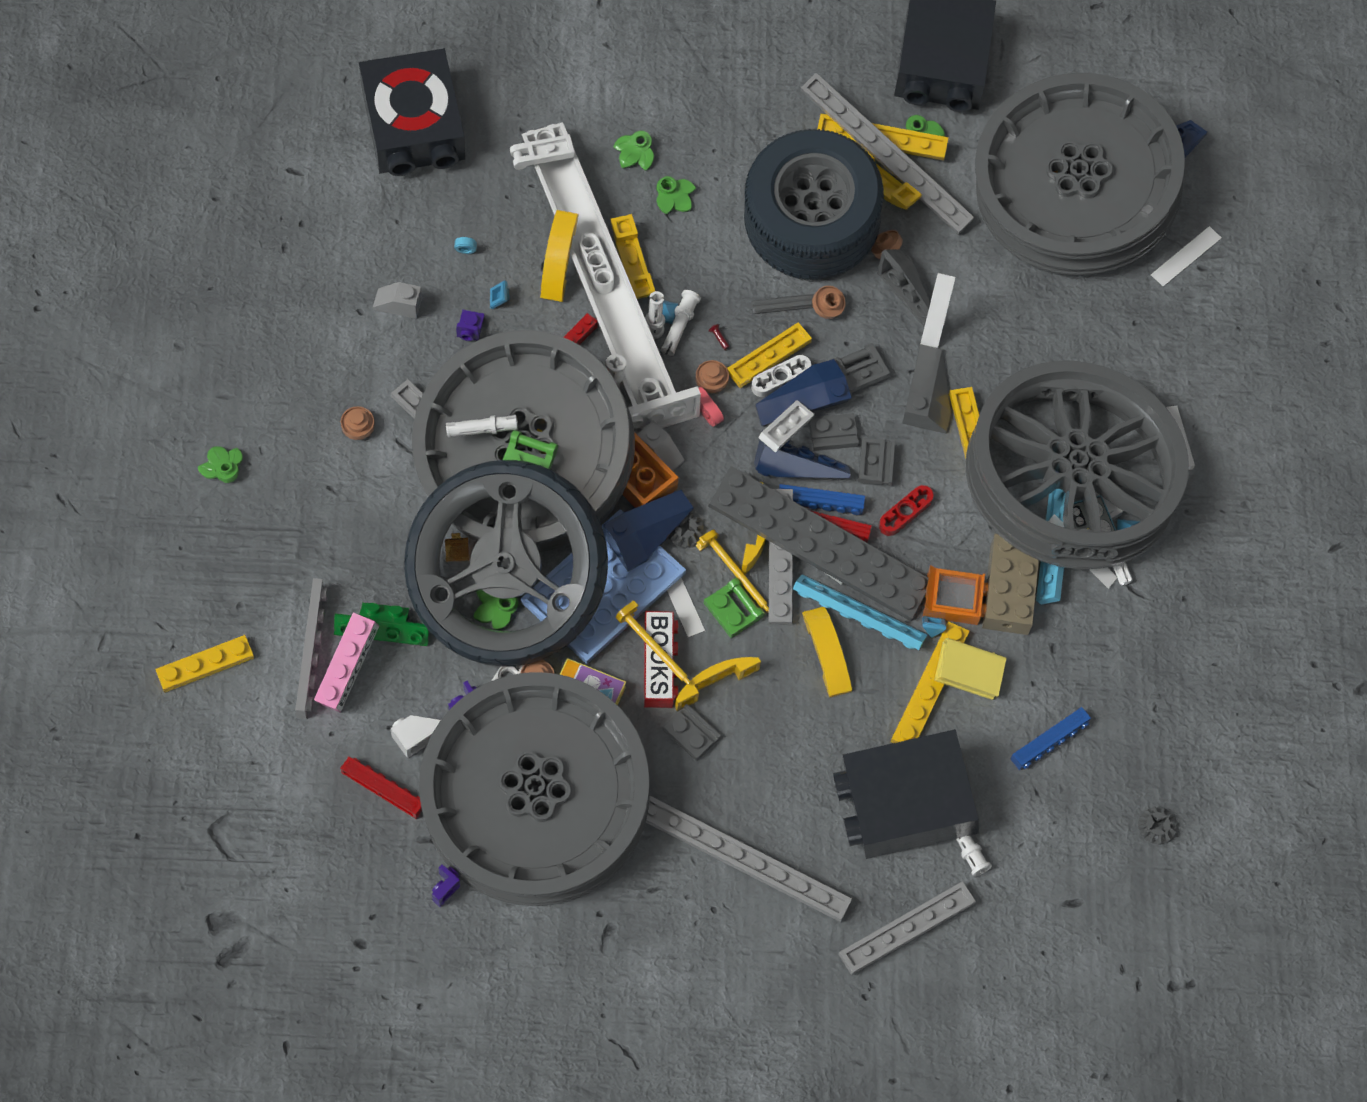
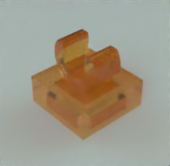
[445,533,469,562]

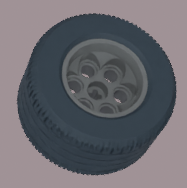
[744,129,884,280]

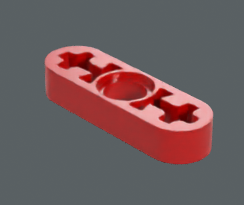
[879,485,934,536]

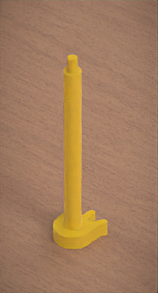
[696,530,769,613]
[615,600,691,685]

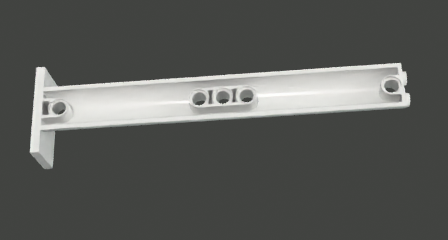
[522,122,701,434]

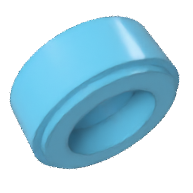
[454,237,477,254]

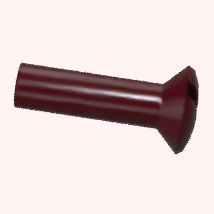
[708,324,730,350]

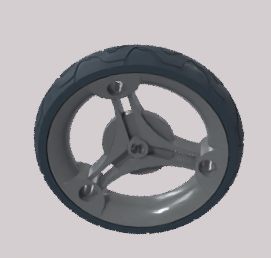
[404,460,608,667]

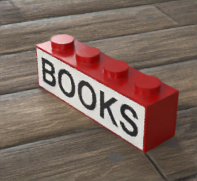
[644,611,678,708]

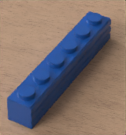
[779,484,865,515]
[1010,707,1091,770]

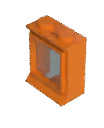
[922,565,988,625]

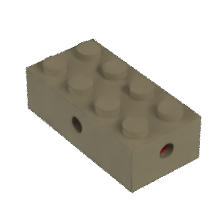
[982,534,1039,635]

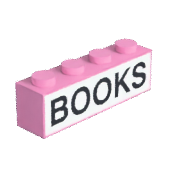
[314,613,379,713]

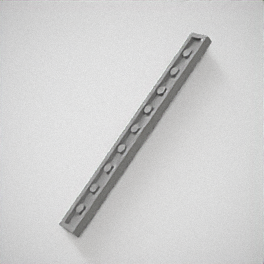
[801,73,974,235]
[646,796,852,922]

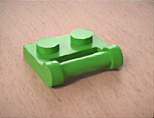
[503,430,558,469]
[704,578,765,638]

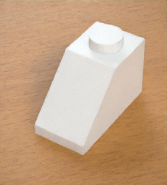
[391,715,441,758]

